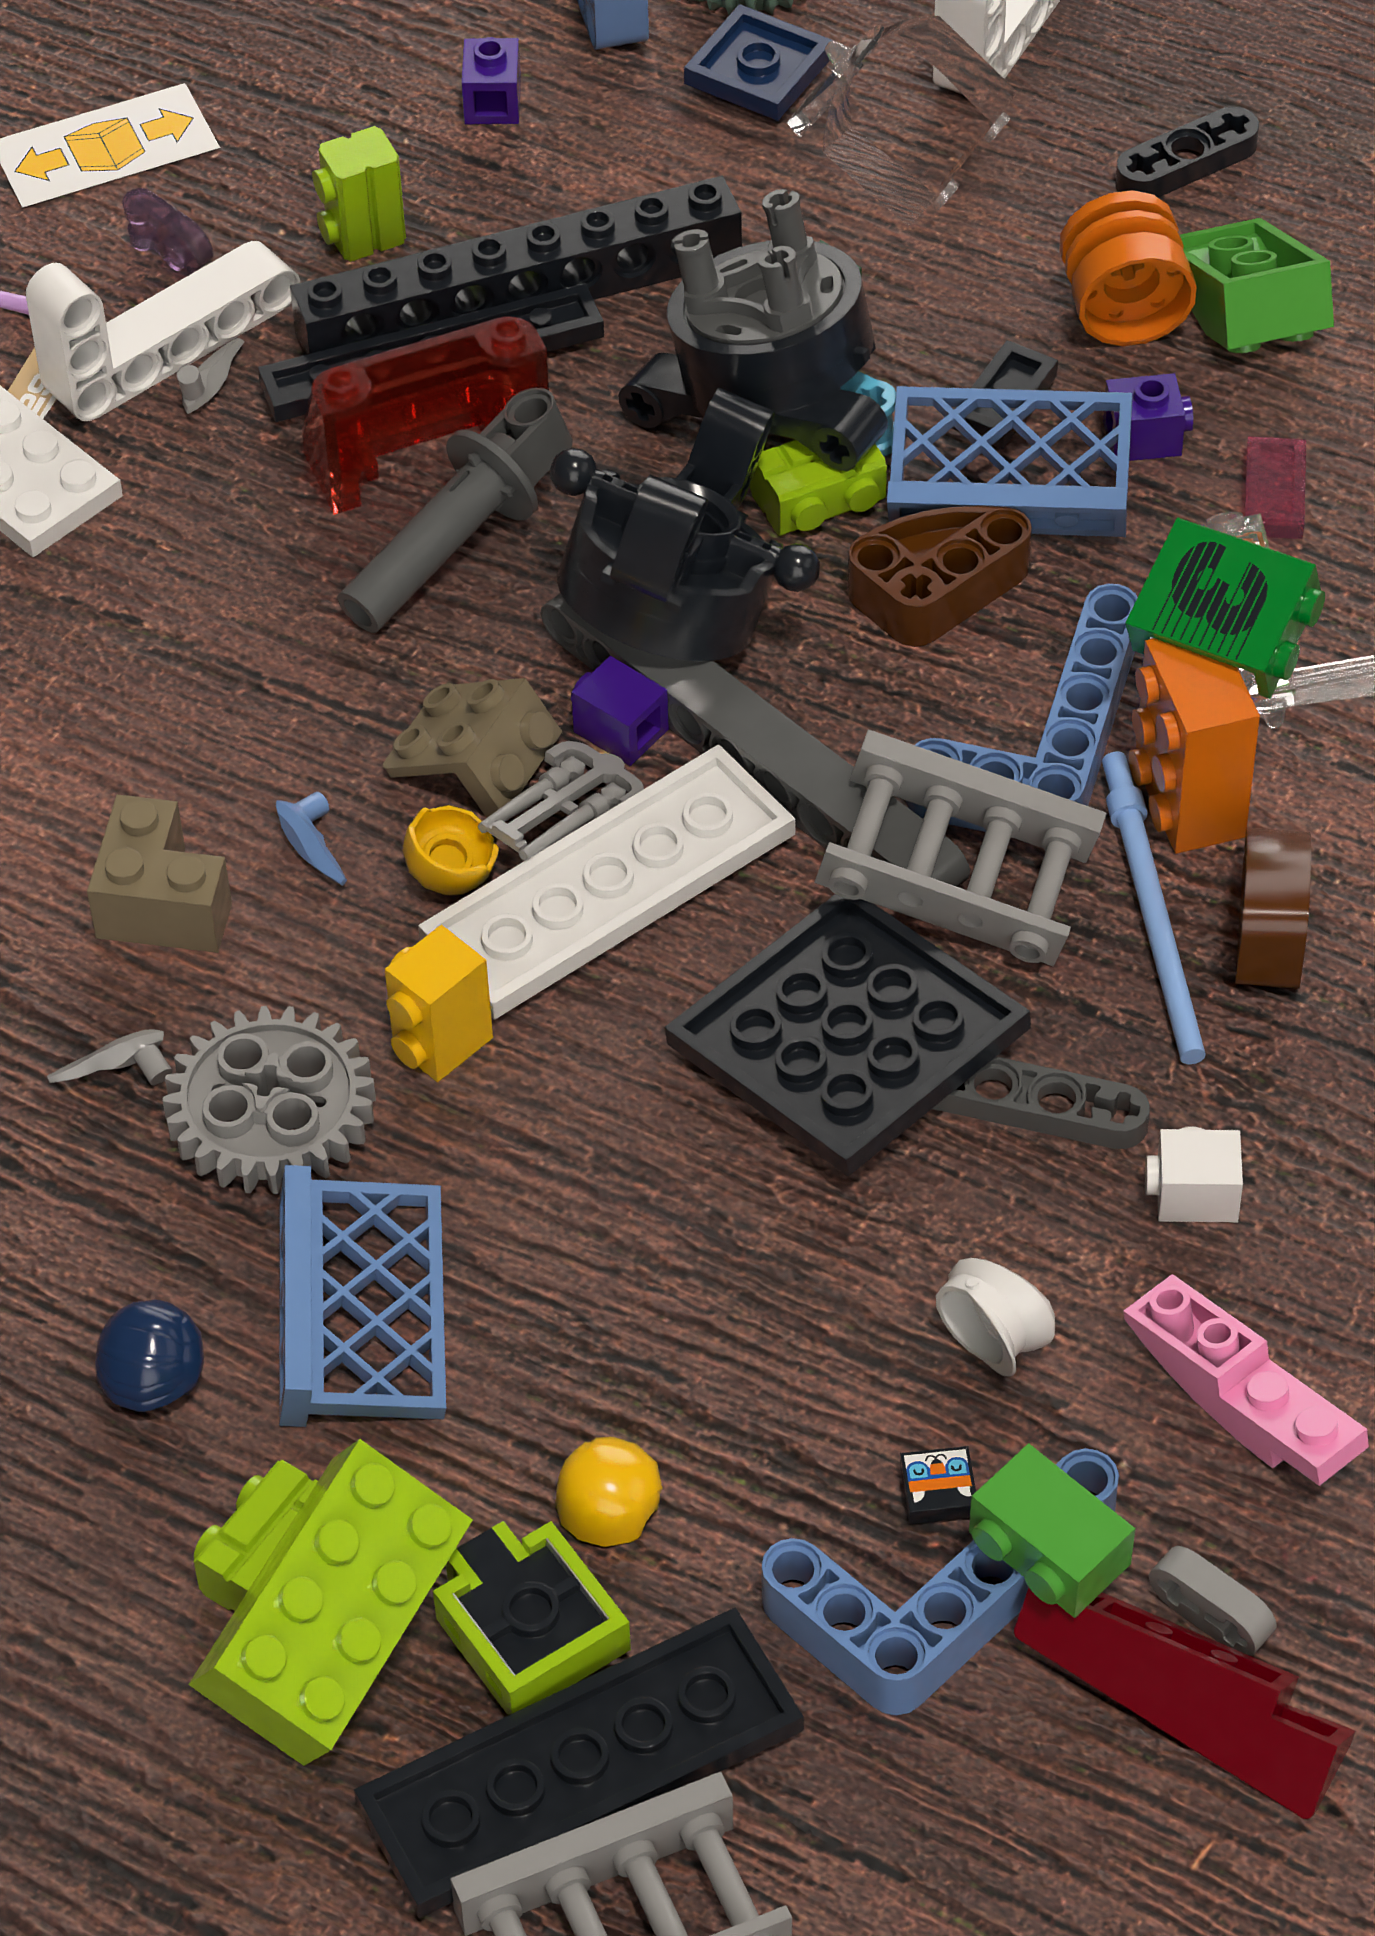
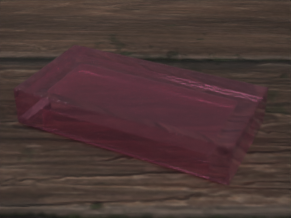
[1244,436,1306,539]

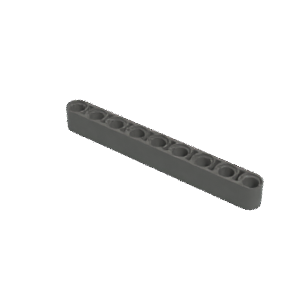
[540,593,970,887]

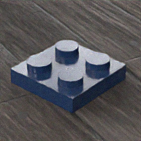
[684,4,833,121]

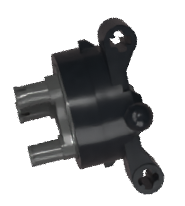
[618,189,888,471]

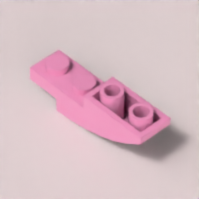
[1123,1274,1369,1486]

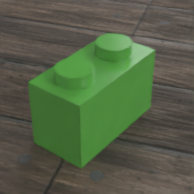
[969,1443,1136,1618]

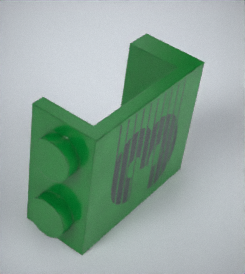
[1125,517,1325,699]

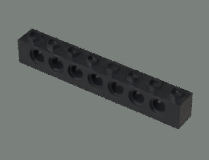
[290,175,742,355]

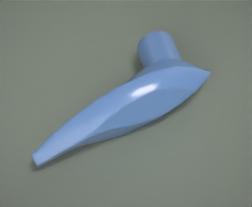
[276,792,347,886]

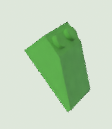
[1180,218,1334,353]

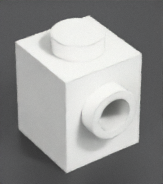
[1145,1127,1243,1223]

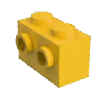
[385,924,493,1083]

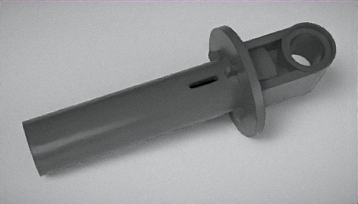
[337,388,573,633]

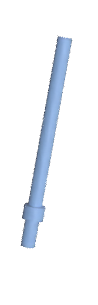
[1102,751,1206,1065]

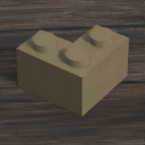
[87,794,232,953]

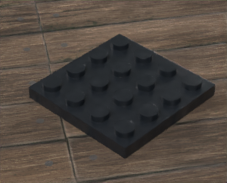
[664,894,1031,1177]

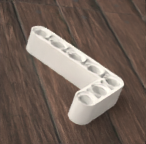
[933,0,1060,102]
[26,241,300,421]

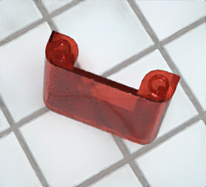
[302,316,549,515]

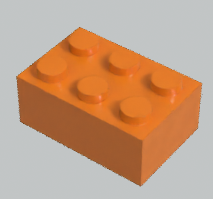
[1129,638,1260,854]

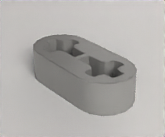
[1148,1546,1277,1656]

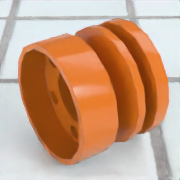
[1059,190,1197,346]

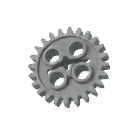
[163,1006,376,1194]

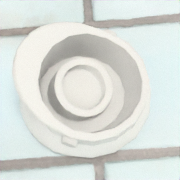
[936,1258,1055,1377]

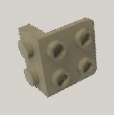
[383,678,562,818]

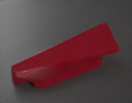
[1014,1587,1356,1819]

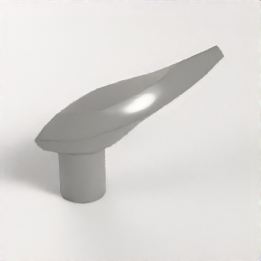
[177,338,244,414]
[47,1029,173,1085]

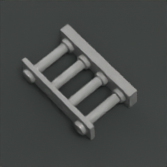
[814,729,1106,967]
[450,1771,792,1936]

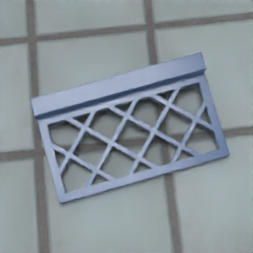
[887,386,1132,537]
[279,1165,446,1427]

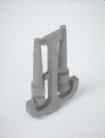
[478,741,644,861]

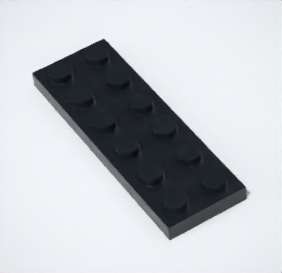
[354,1607,804,1918]

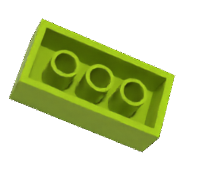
[188,1439,473,1766]

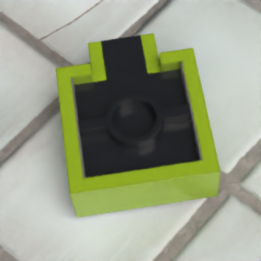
[433,1521,631,1715]

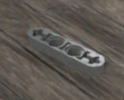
[932,1056,1150,1149]

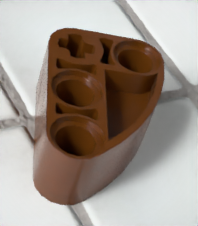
[848,506,1032,647]
[1235,827,1311,989]

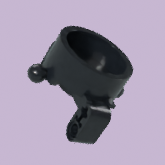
[550,388,820,661]

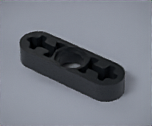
[1116,107,1259,198]

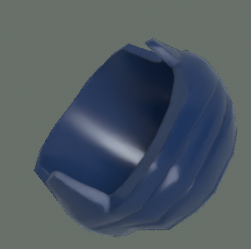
[95,1299,204,1412]

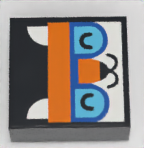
[900,1446,976,1525]

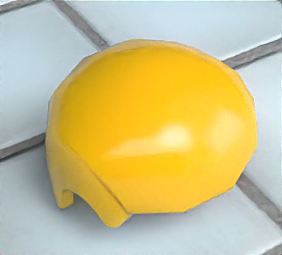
[403,805,499,895]
[555,1437,663,1547]

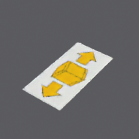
[0,83,220,208]

